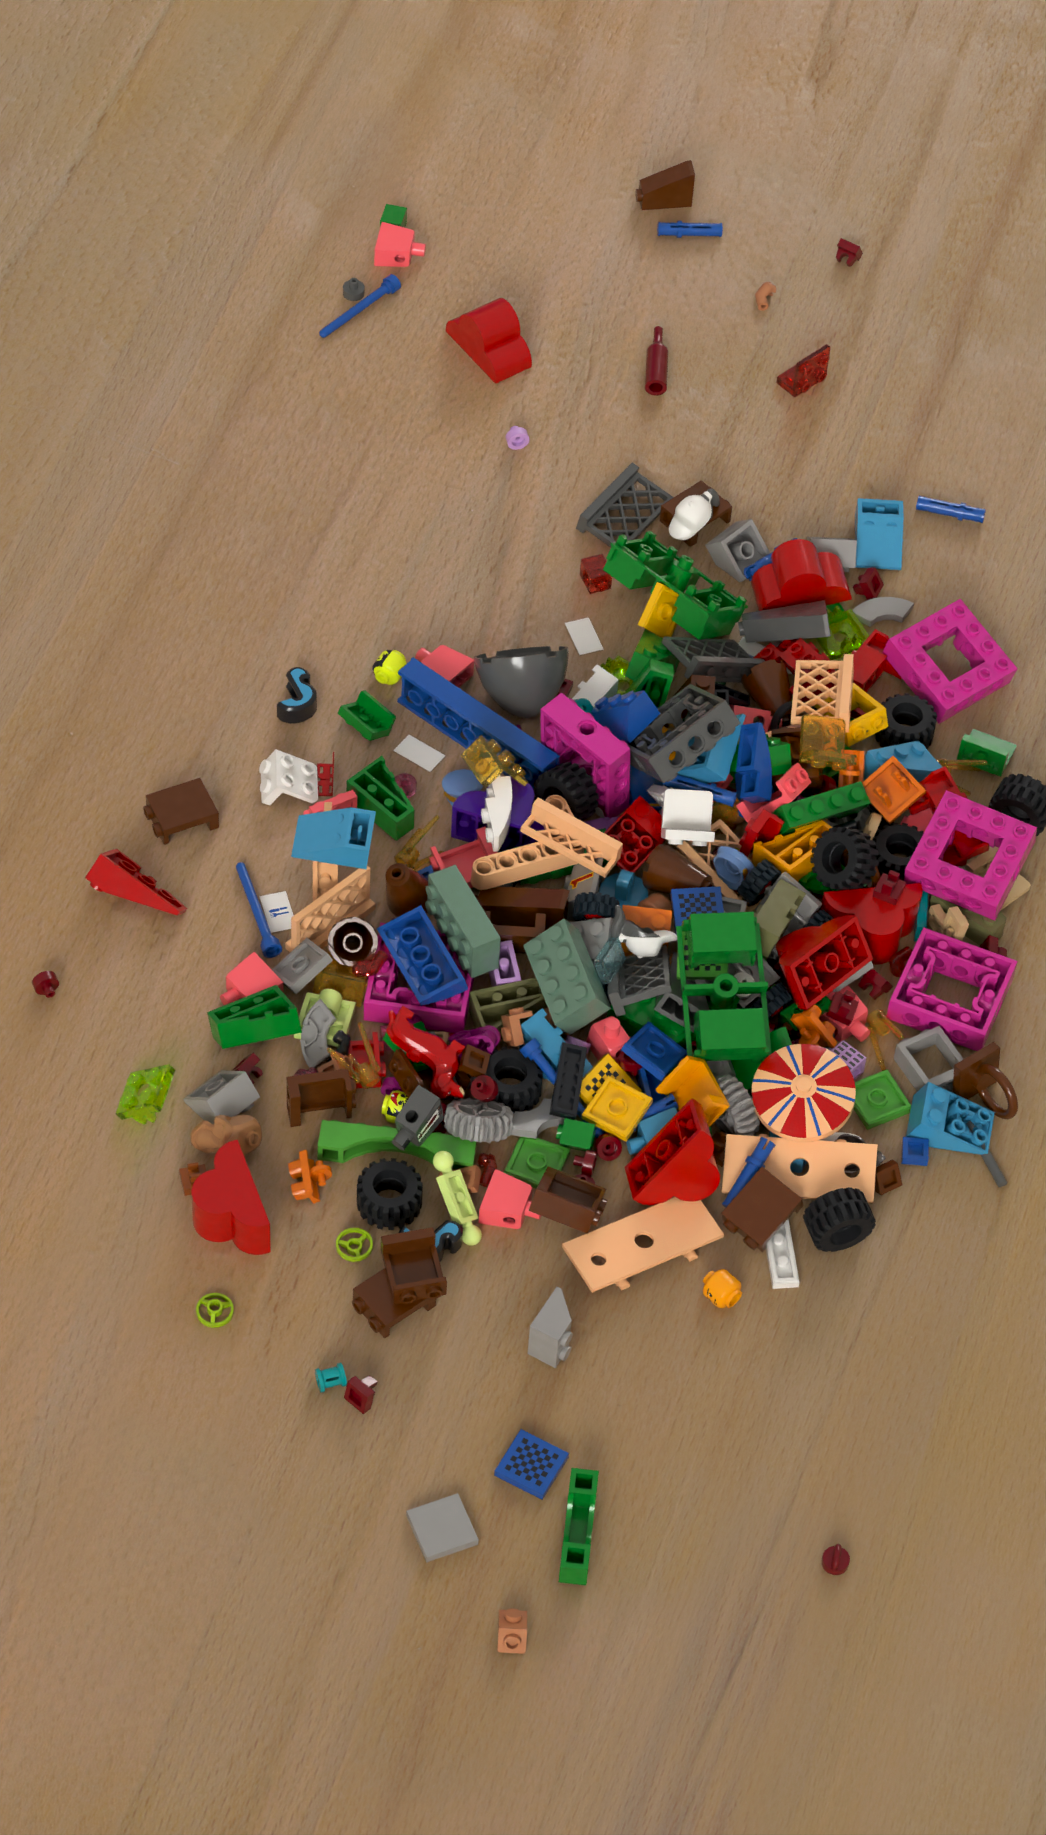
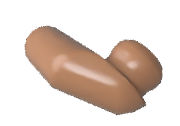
[755,282,776,311]

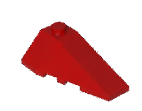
[85,848,187,916]

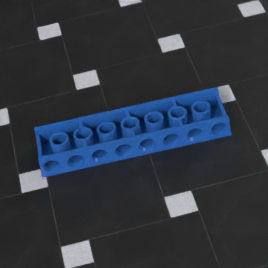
[397,657,560,795]

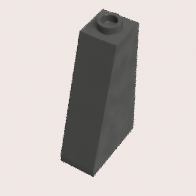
[738,600,831,643]
[654,951,710,1033]

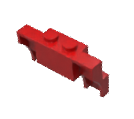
[850,629,902,718]
[753,638,835,703]
[908,766,989,867]

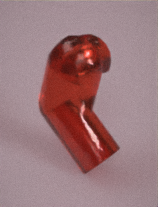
[889,946,912,977]
[352,950,388,977]
[478,1153,497,1188]

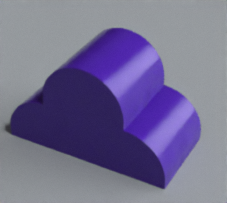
[451,776,545,851]

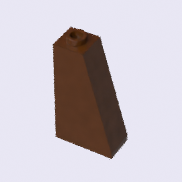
[475,887,570,931]

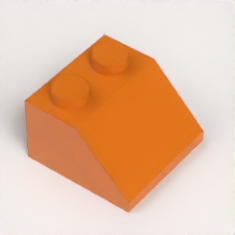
[617,905,672,956]

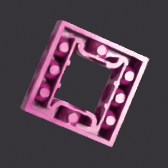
[882,599,1017,724]
[540,693,630,819]
[904,790,1037,921]
[363,922,474,1033]
[886,927,1018,1051]

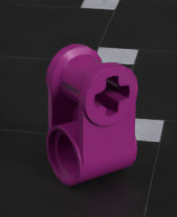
[448,1025,501,1063]

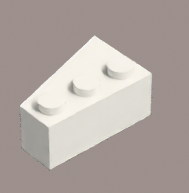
[568,664,619,708]

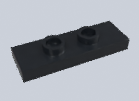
[549,1042,587,1120]

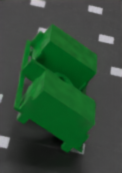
[603,531,748,640]
[676,912,772,1062]

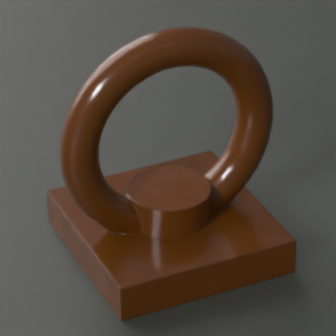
[953,1042,1018,1120]

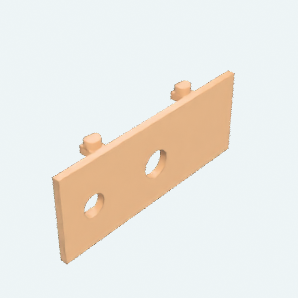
[722,1134,878,1204]
[562,1197,724,1293]

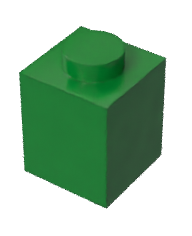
[380,204,407,228]
[556,1118,597,1152]

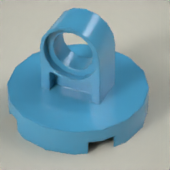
[599,869,648,908]

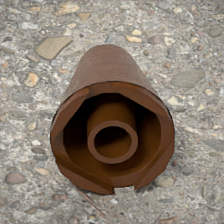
[741,659,793,727]
[642,844,714,894]
[385,863,428,917]
[328,917,378,967]

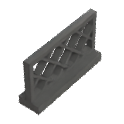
[576,462,674,547]
[661,636,765,683]
[607,944,672,1017]

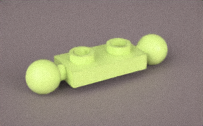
[433,1151,482,1246]

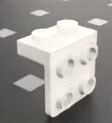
[259,749,318,806]
[661,789,715,846]

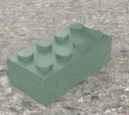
[425,865,501,978]
[523,919,611,1035]

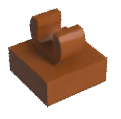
[179,1162,206,1196]

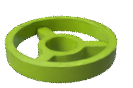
[336,1228,373,1262]
[196,1293,234,1328]

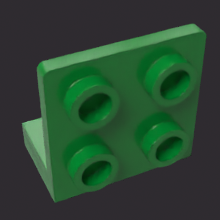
[956,729,1017,777]

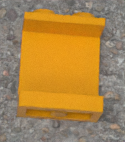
[656,1055,730,1127]

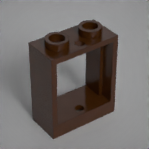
[529,1166,608,1234]

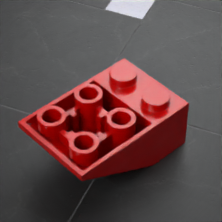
[604,796,667,873]

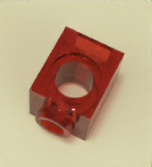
[580,554,612,594]

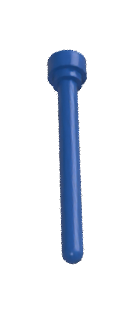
[319,274,401,338]
[236,862,282,958]
[519,1038,605,1139]

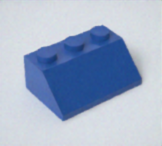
[590,691,660,744]

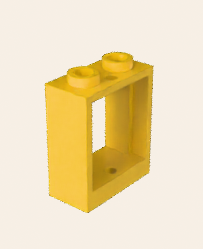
[815,683,888,747]

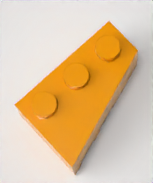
[752,820,833,882]

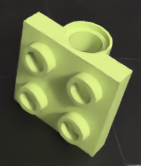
[294,989,356,1047]

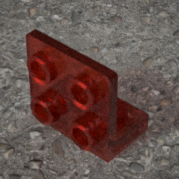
[776,344,831,397]

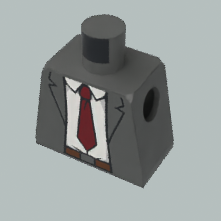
[391,1085,444,1151]

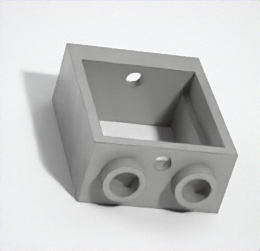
[894,1026,963,1092]

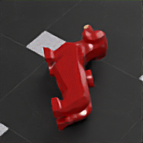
[386,1005,465,1099]

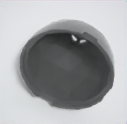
[474,646,569,718]

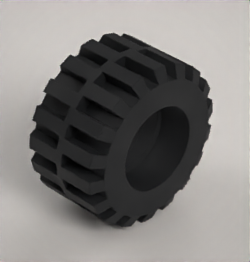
[875,693,937,750]
[533,762,599,821]
[988,774,1046,836]
[872,823,924,881]
[811,827,879,890]
[486,1046,543,1114]
[357,1158,423,1230]
[803,1187,876,1252]

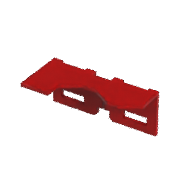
[317,752,334,796]

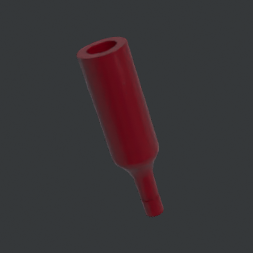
[645,326,668,396]

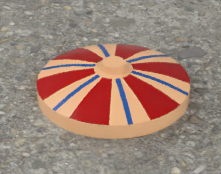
[752,1044,856,1142]

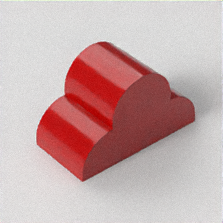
[446,298,532,384]
[751,539,852,611]
[821,883,923,965]
[775,915,873,1010]
[624,1098,720,1205]
[191,1139,271,1255]

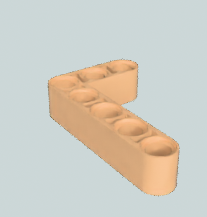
[470,795,585,890]

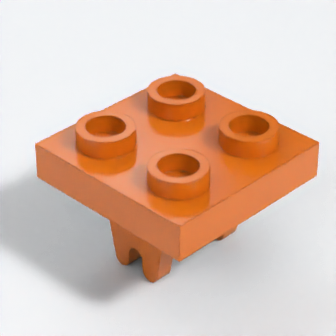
[862,755,926,824]

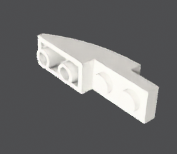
[481,758,512,852]

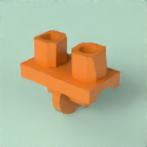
[838,749,865,788]
[790,1005,837,1048]
[288,1150,332,1204]

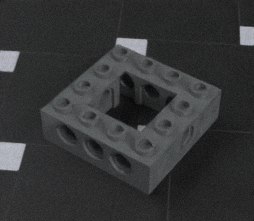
[628,684,740,783]

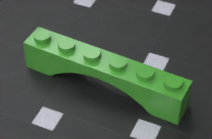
[317,1120,477,1169]

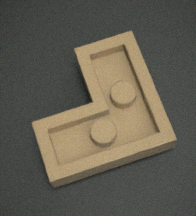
[927,904,969,941]

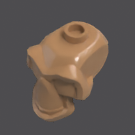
[191,1115,262,1156]

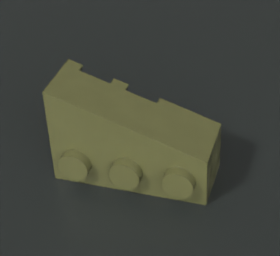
[928,865,1007,945]
[754,879,806,958]
[469,978,547,1040]

